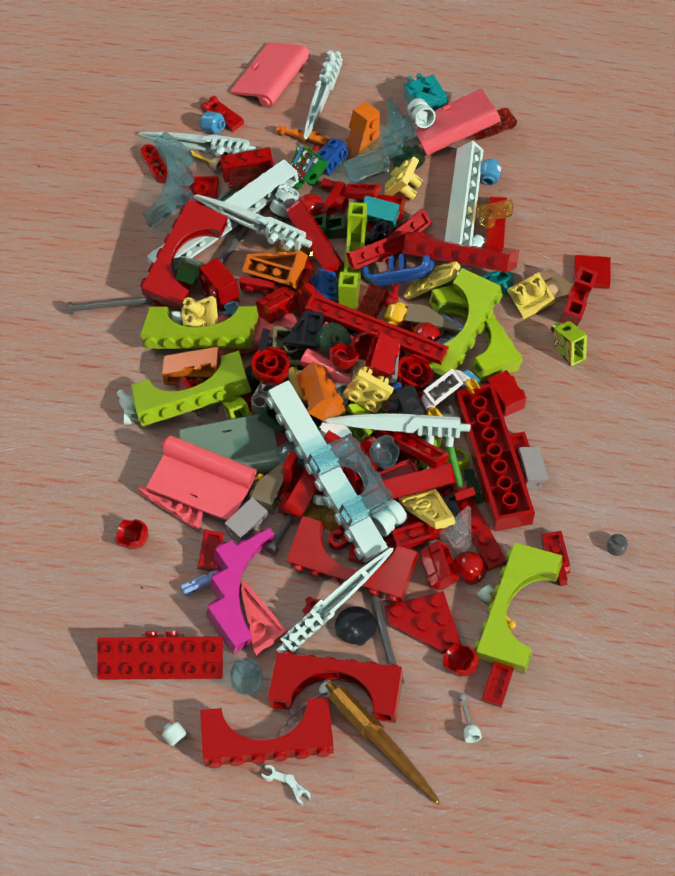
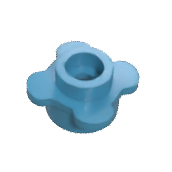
[222,301,241,317]

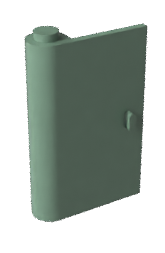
[179,414,284,474]

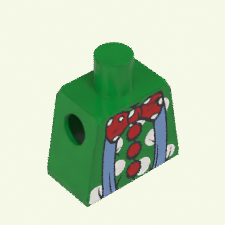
[290,144,329,189]

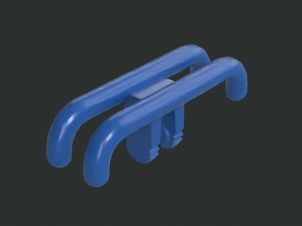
[361,254,434,286]

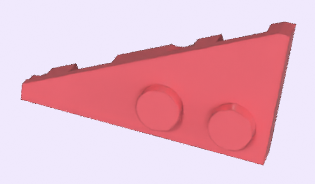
[139,486,204,531]
[240,581,288,657]

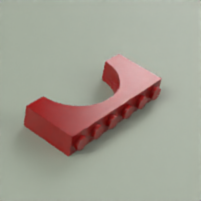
[140,200,228,312]
[403,232,520,272]
[286,516,419,603]
[268,652,403,723]
[200,697,334,768]

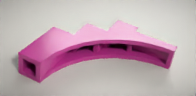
[206,528,274,654]

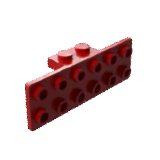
[97,630,223,680]

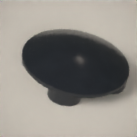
[365,220,391,246]
[335,606,376,646]

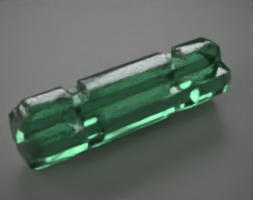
[463,469,485,505]

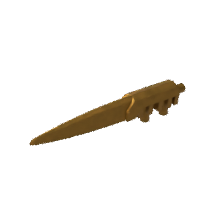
[325,680,440,804]

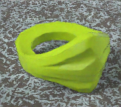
[446,447,470,473]

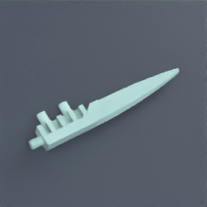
[304,50,343,140]
[138,132,257,158]
[194,194,312,251]
[324,414,470,447]
[276,548,393,653]

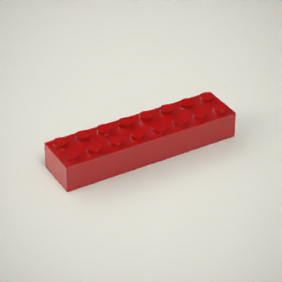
[455,383,535,532]

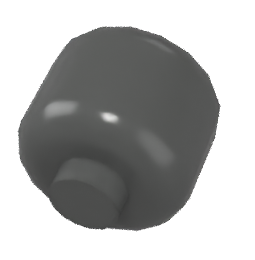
[607,534,628,556]

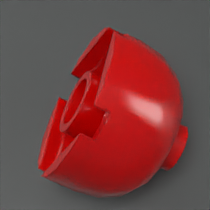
[251,347,290,386]
[396,354,434,392]

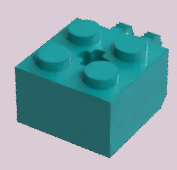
[403,73,447,111]

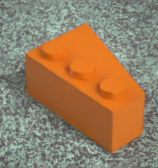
[345,101,380,165]
[242,251,308,289]
[162,347,221,385]
[296,361,346,424]

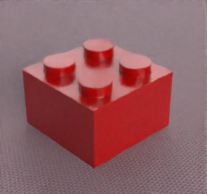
[199,258,240,313]

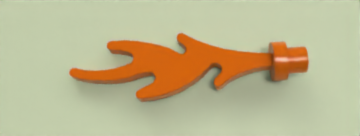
[276,125,331,146]

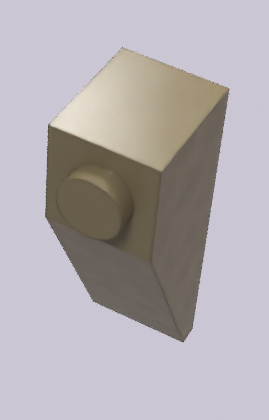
[404,303,459,339]
[249,461,285,514]

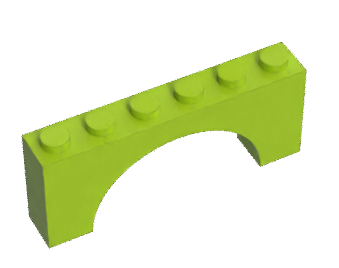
[338,202,367,310]
[409,268,503,380]
[429,285,523,382]
[140,306,259,349]
[131,351,251,426]
[474,542,562,674]

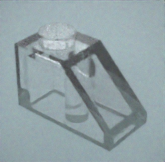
[440,506,472,555]

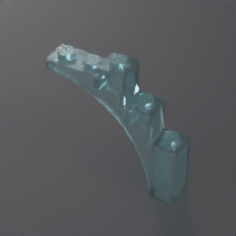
[343,98,417,183]
[144,131,195,228]

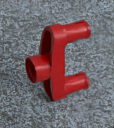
[316,178,349,217]

